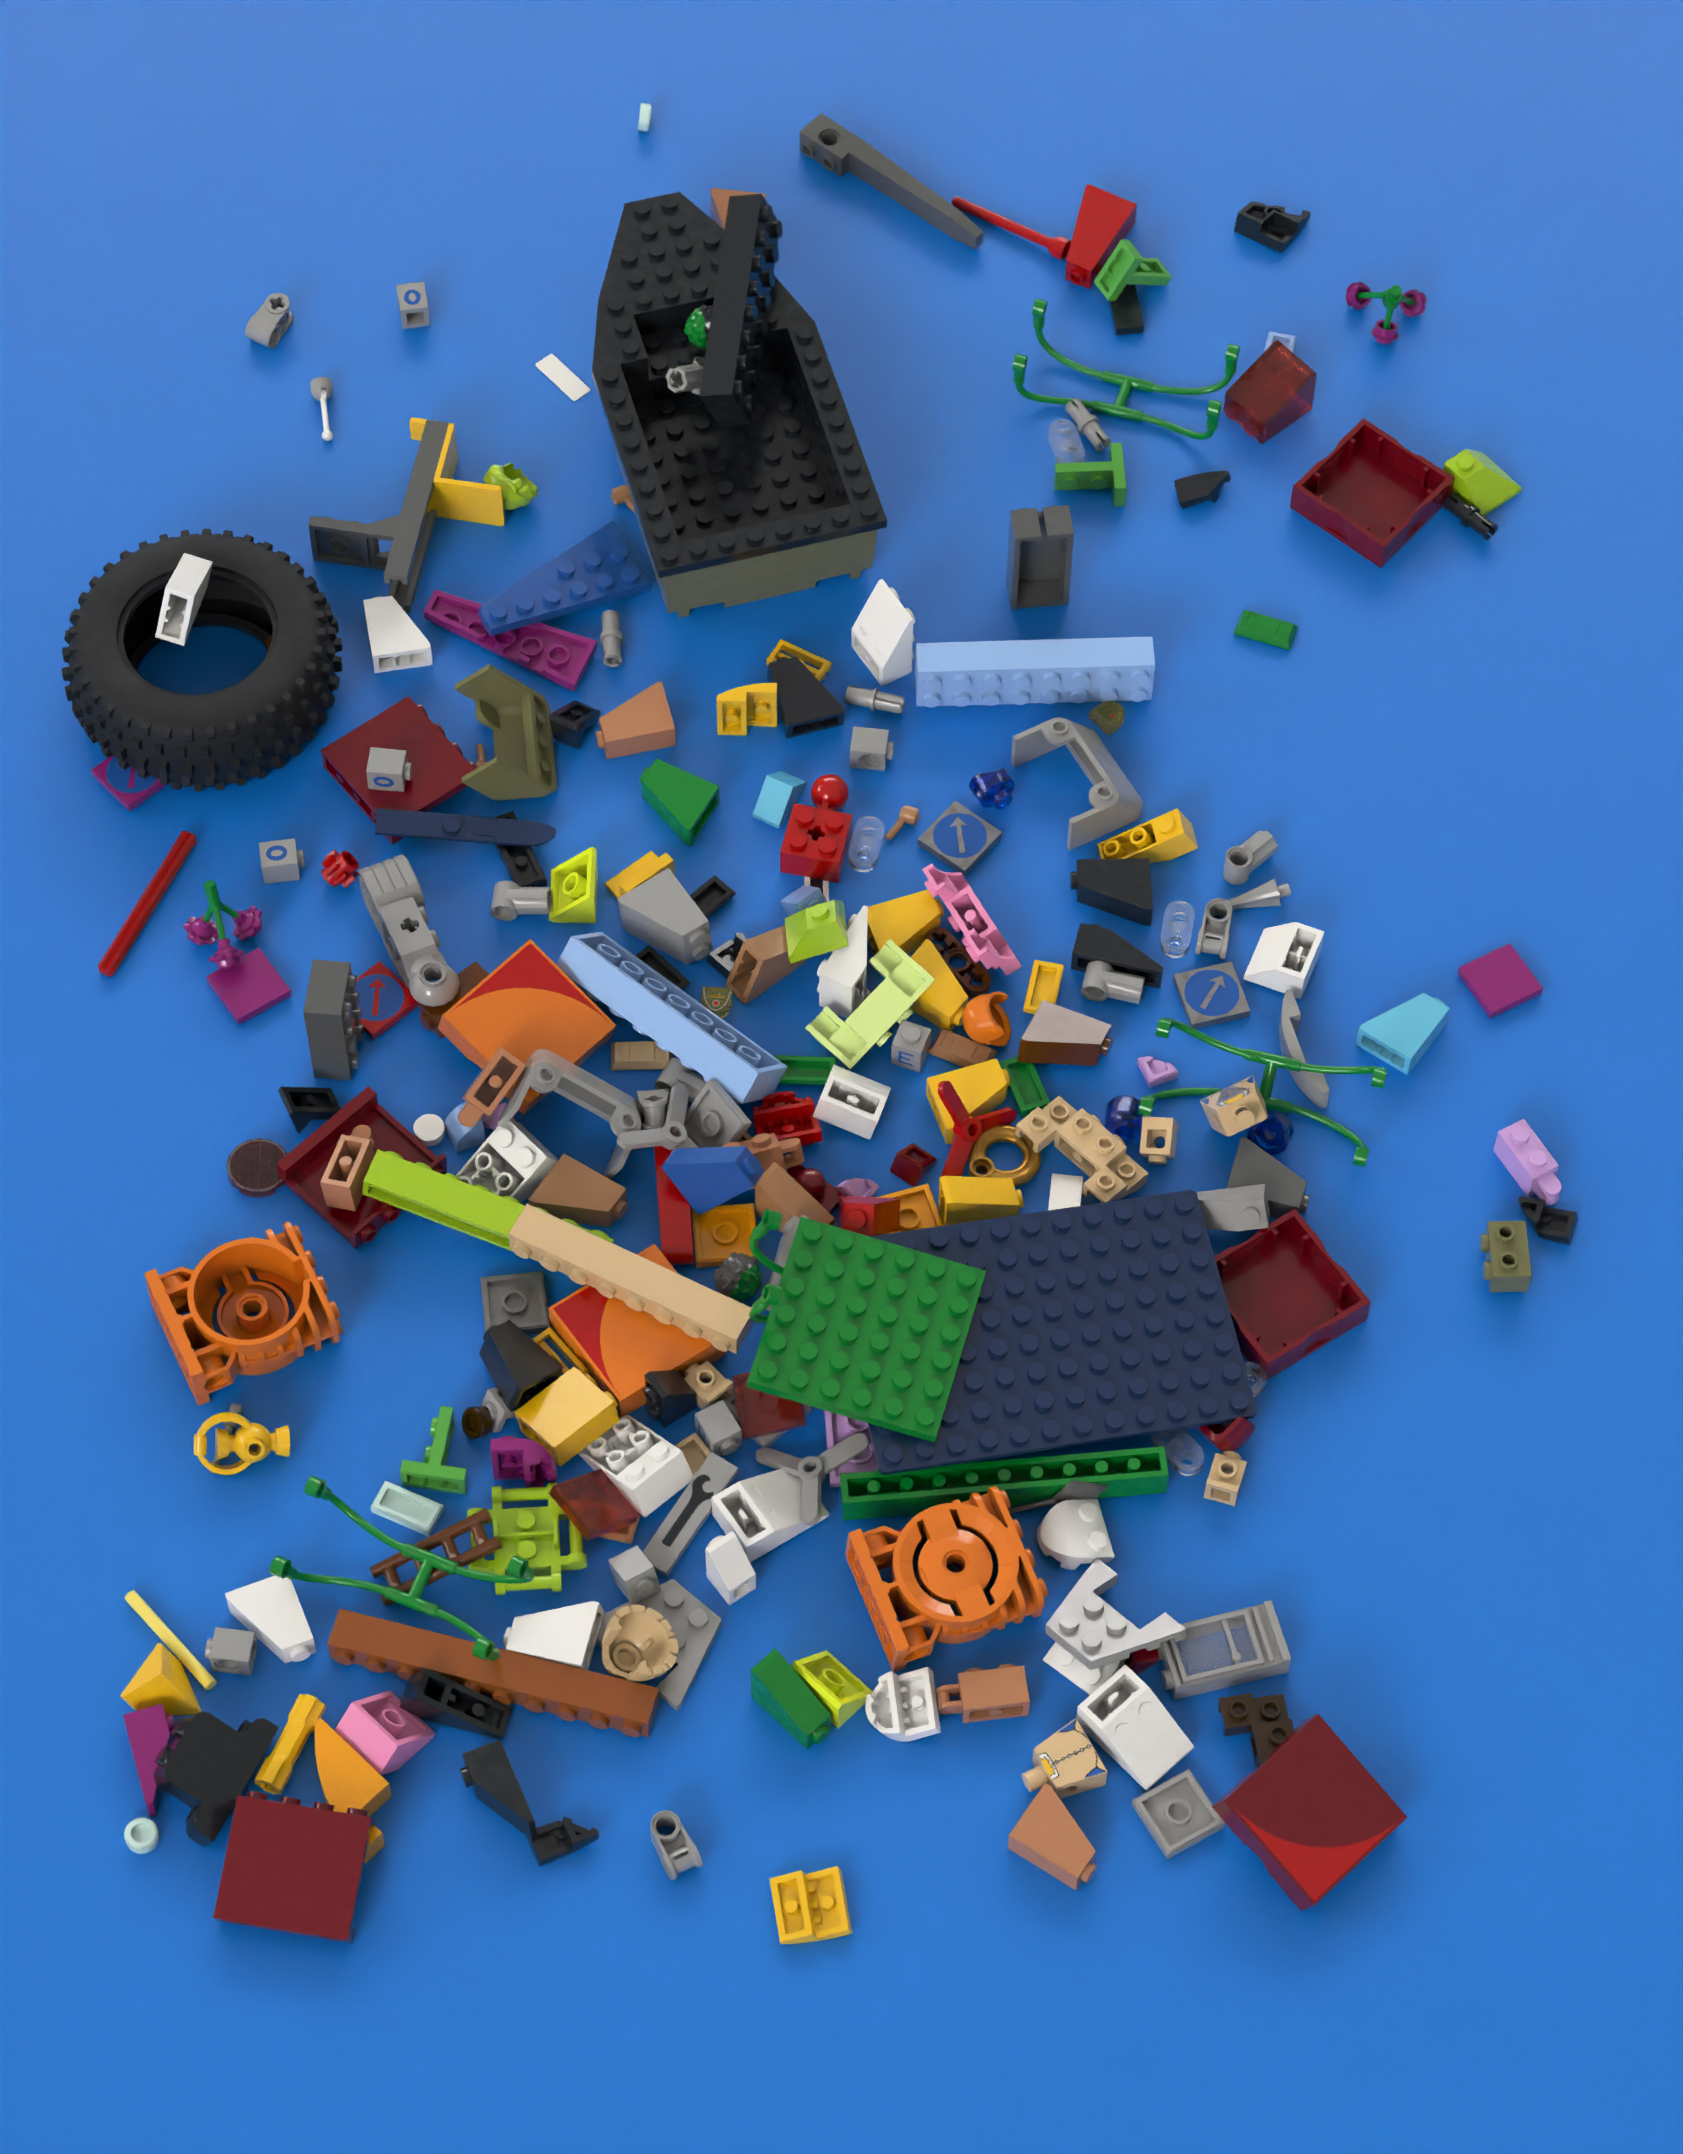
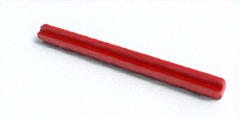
[98,830,196,977]

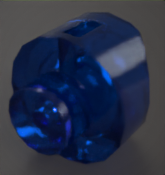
[969,767,1015,810]
[1247,1110,1294,1155]

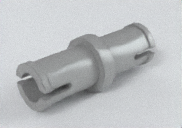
[1065,398,1111,452]
[600,610,623,667]

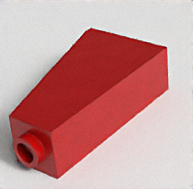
[1065,184,1137,289]

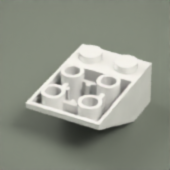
[851,579,915,687]
[817,905,868,1019]
[456,1119,558,1203]
[578,1414,694,1518]
[711,1469,830,1562]
[1076,1664,1194,1791]

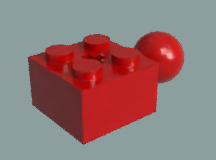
[780,774,852,883]

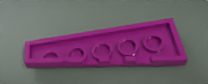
[423,589,597,692]

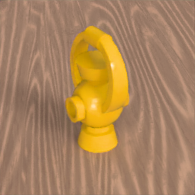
[194,1412,290,1475]

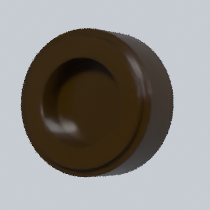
[462,1406,492,1439]

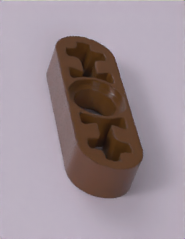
[925,927,991,999]

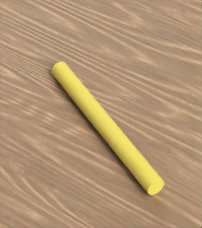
[125,1590,217,1690]

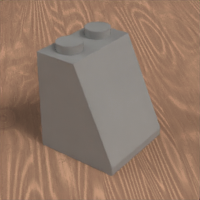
[617,868,713,965]

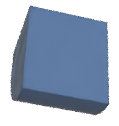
[444,1101,485,1153]

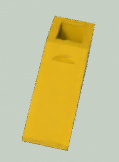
[1097,808,1198,863]

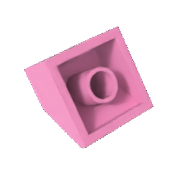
[334,1690,436,1775]

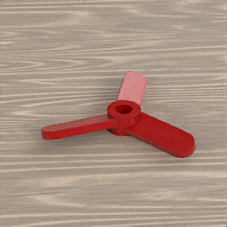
[938,1081,1016,1177]

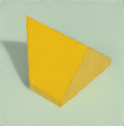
[120,1643,202,1716]

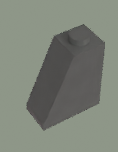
[1226,1137,1310,1219]

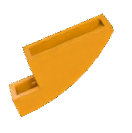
[315,1718,392,1863]

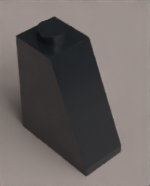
[767,657,845,738]
[1070,858,1153,926]
[479,1320,563,1412]

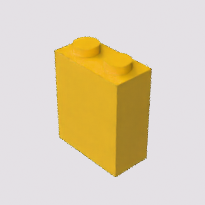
[514,1367,620,1467]

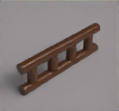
[370,1508,503,1607]

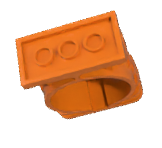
[144,1221,343,1406]
[845,1486,1048,1672]

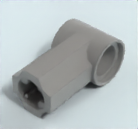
[665,357,705,395]
[1223,830,1278,885]
[490,881,553,921]
[1081,961,1145,1004]
[654,1058,707,1103]

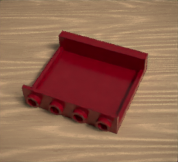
[321,696,478,845]
[276,1086,447,1249]
[213,1791,375,1943]

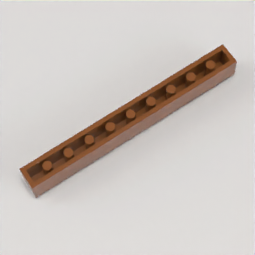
[327,1609,660,1737]

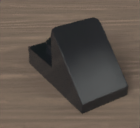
[549,700,601,749]
[278,1087,340,1134]

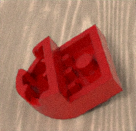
[753,1091,823,1146]

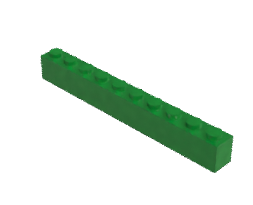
[840,1446,1169,1521]

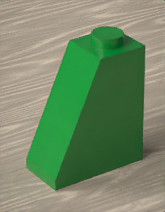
[640,758,720,847]
[751,1648,831,1750]

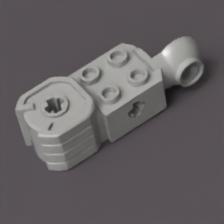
[358,854,460,1007]

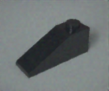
[1071,923,1163,989]
[399,1668,512,1739]
[460,1740,538,1840]

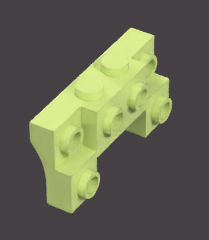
[805,939,935,1070]

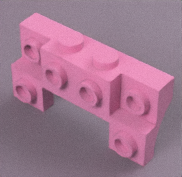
[922,863,1022,976]

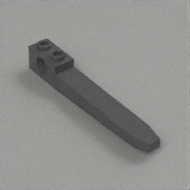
[800,113,983,249]

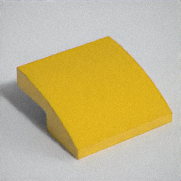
[716,683,777,736]
[770,1866,853,1945]

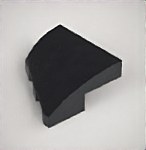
[1234,201,1311,253]

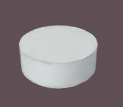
[413,1114,445,1146]

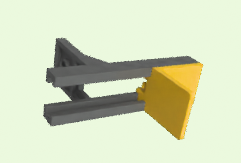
[308,417,505,613]

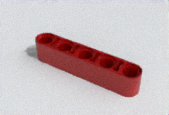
[654,1146,694,1265]

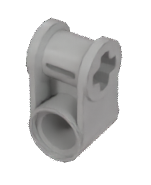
[245,293,293,348]
[1195,898,1232,959]
[637,1089,669,1130]
[650,1810,703,1881]

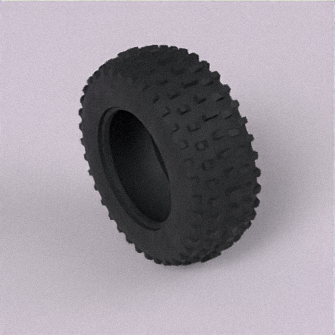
[62,529,343,791]

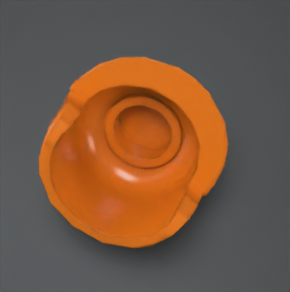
[962,991,1011,1046]

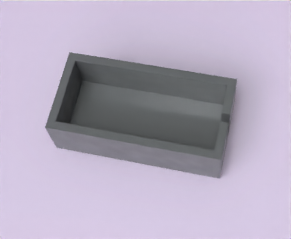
[1006,505,1074,610]
[303,959,364,1081]

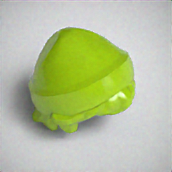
[483,463,538,510]

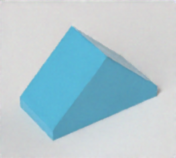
[753,771,807,829]

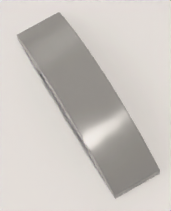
[1279,989,1330,1108]

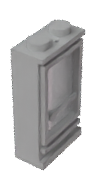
[1157,1600,1291,1700]

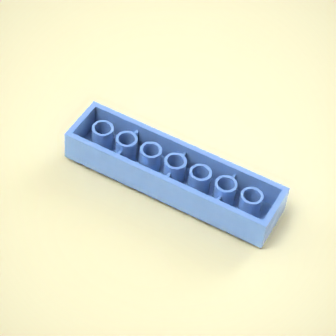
[915,636,1155,708]
[556,932,788,1104]

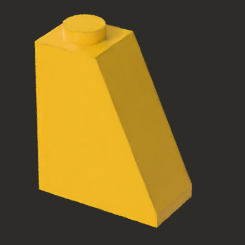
[867,889,944,956]
[910,939,968,1031]
[926,1058,1010,1145]
[938,1176,1024,1225]

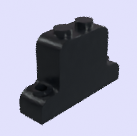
[154,1712,279,1846]

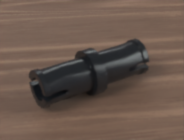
[1443,493,1498,540]

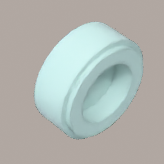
[638,103,652,132]
[124,1818,159,1854]

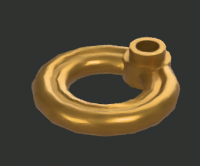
[968,1125,1042,1187]

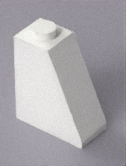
[155,553,213,646]
[363,596,433,673]
[225,1576,316,1663]
[503,1601,605,1670]

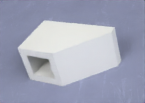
[705,1531,756,1606]

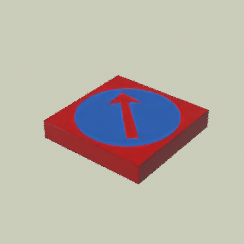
[356,961,419,1040]

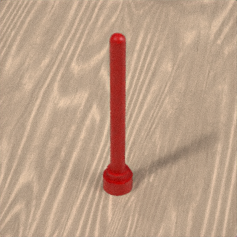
[952,197,1071,261]

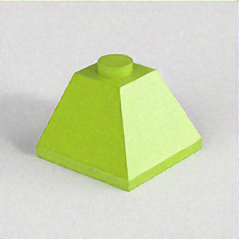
[1443,449,1522,516]
[785,900,849,964]

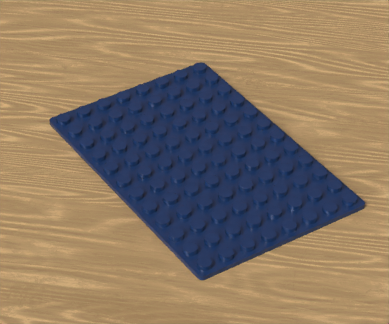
[867,1190,1257,1475]

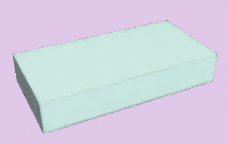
[370,1480,444,1537]

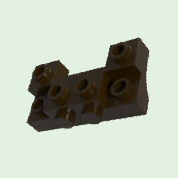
[1217,1693,1294,1769]

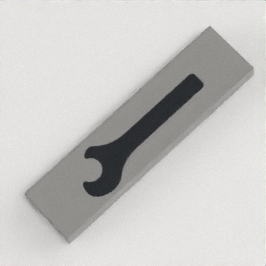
[643,1452,739,1577]

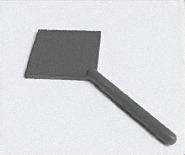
[1008,1480,1107,1514]

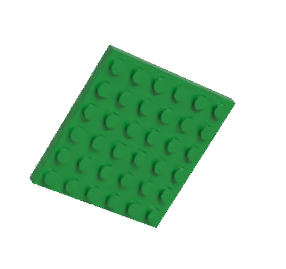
[746,1217,986,1443]

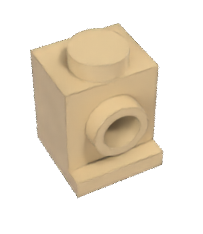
[1140,1117,1179,1165]
[684,1361,733,1410]
[1204,1451,1247,1506]

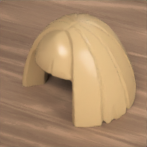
[601,1605,678,1682]

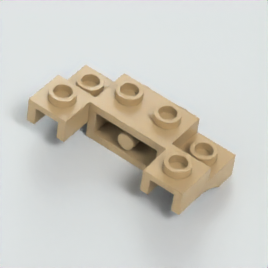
[1015,1096,1148,1203]

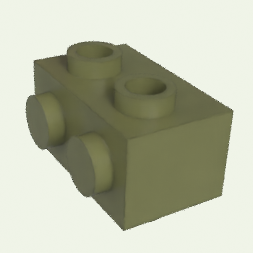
[1479,1221,1532,1292]

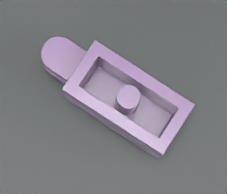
[1493,1119,1561,1205]

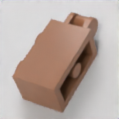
[458,1047,527,1127]
[320,1125,375,1211]
[722,1133,805,1189]
[935,1664,1030,1723]

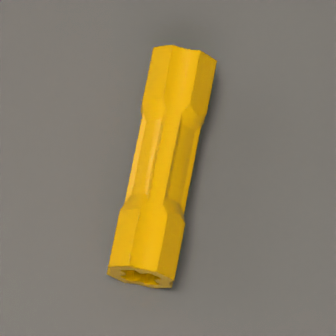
[254,1694,326,1795]

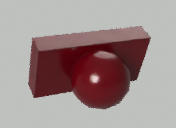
[787,1165,842,1215]

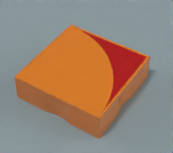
[438,939,616,1115]
[548,1244,727,1418]

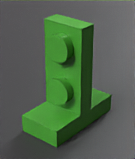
[1094,239,1172,301]
[1054,443,1126,506]
[400,1406,468,1495]

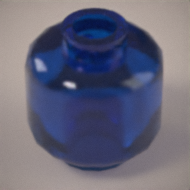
[1104,1095,1146,1142]

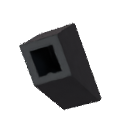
[643,1370,696,1428]

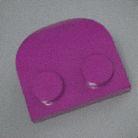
[490,1436,557,1488]

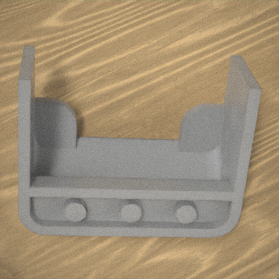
[1011,717,1143,850]
[497,1049,641,1179]

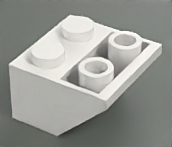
[1243,922,1324,999]
[812,1065,891,1140]

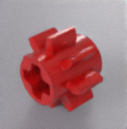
[321,849,359,888]

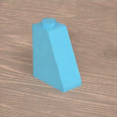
[1355,993,1450,1075]

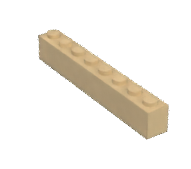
[509,1204,754,1354]

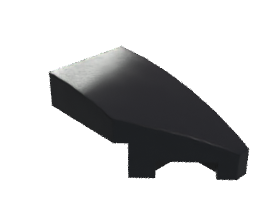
[1174,471,1231,509]
[707,932,750,979]
[1518,1196,1578,1245]
[526,1817,599,1866]

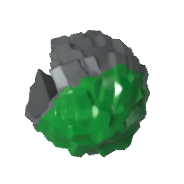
[713,1252,762,1302]

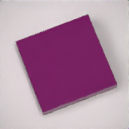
[1457,943,1543,1019]
[206,948,291,1025]

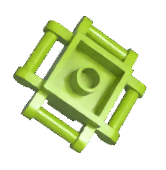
[467,1483,587,1595]

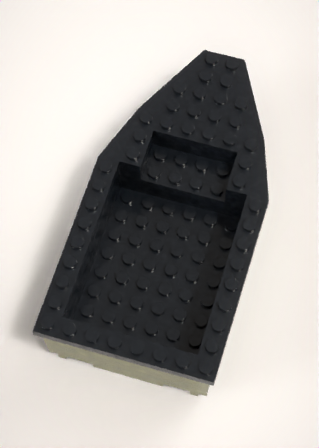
[592,192,887,618]

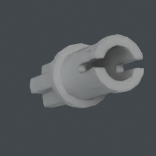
[845,685,905,713]

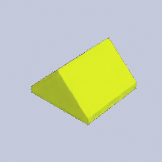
[549,847,598,923]
[791,1650,873,1729]

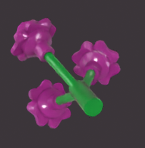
[183,880,262,970]

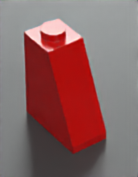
[838,1195,900,1236]

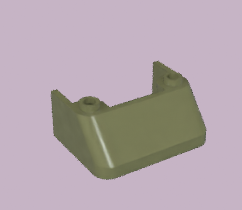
[454,664,557,801]

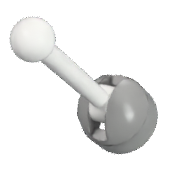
[310,377,333,441]

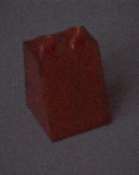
[1223,340,1317,444]

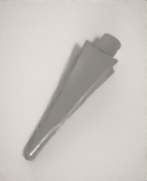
[1227,878,1291,910]

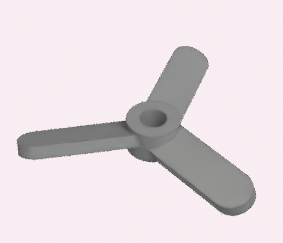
[617,1083,699,1150]
[756,1433,868,1526]

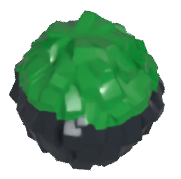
[684,305,713,351]

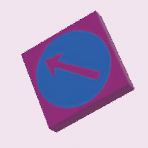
[91,755,169,812]

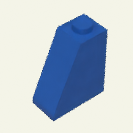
[661,1146,765,1216]

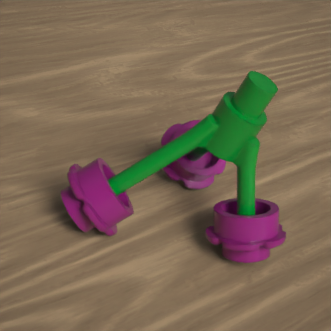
[1345,282,1427,344]

